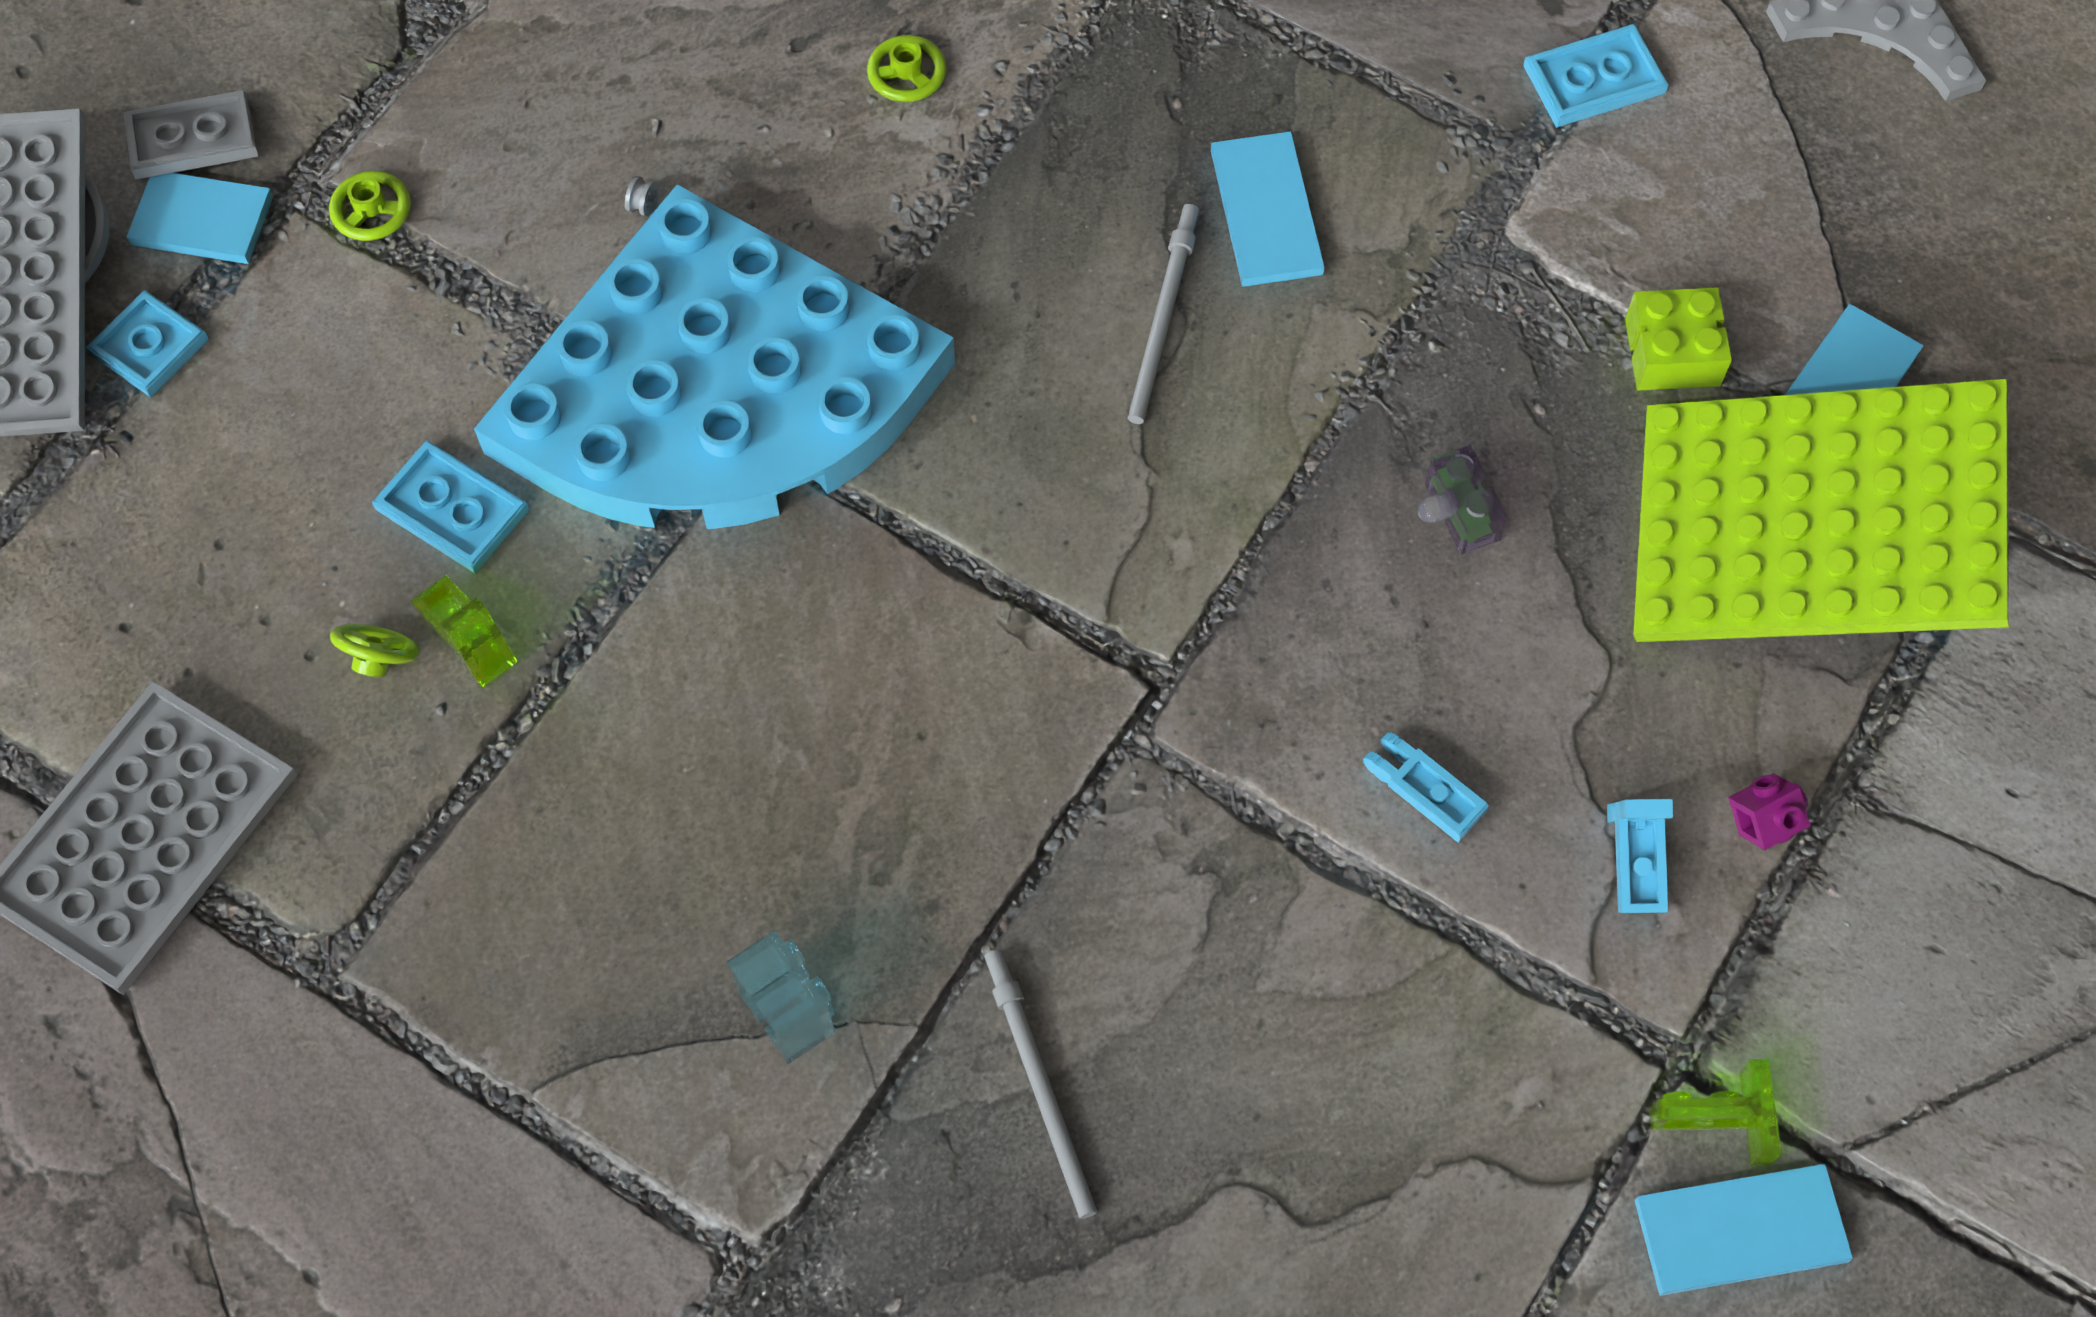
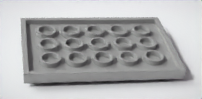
[0,681,298,995]

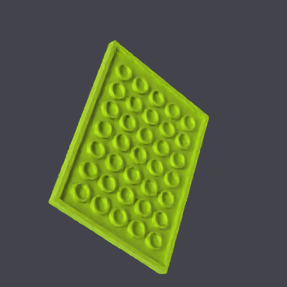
[1633,379,2009,642]

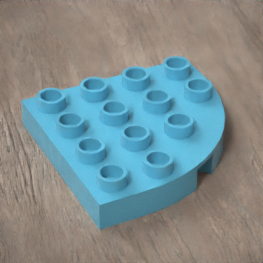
[474,184,955,529]

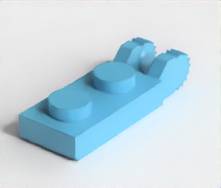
[1362,732,1489,843]

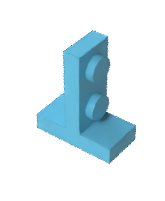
[1607,799,1673,913]

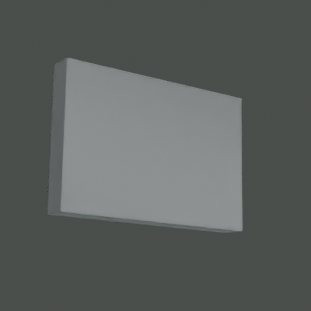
[123,90,259,180]

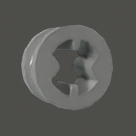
[625,175,659,217]

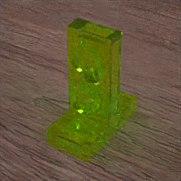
[410,575,518,688]
[1649,1059,1781,1166]

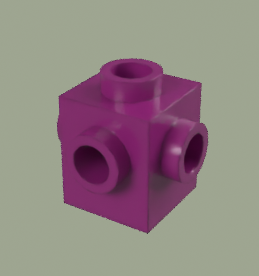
[1728,773,1811,850]

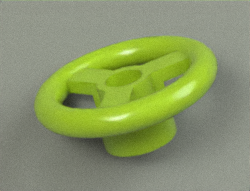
[867,35,947,102]
[329,170,411,241]
[330,624,420,677]

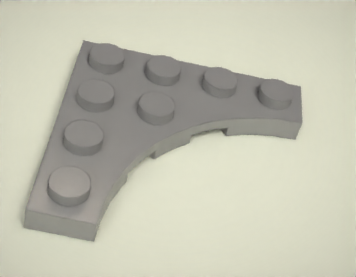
[1766,0,1986,101]

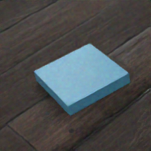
[86,290,209,398]

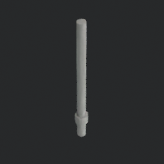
[1127,204,1199,424]
[984,949,1097,1219]

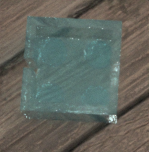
[727,930,836,1064]

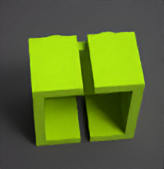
[1625,287,1732,391]

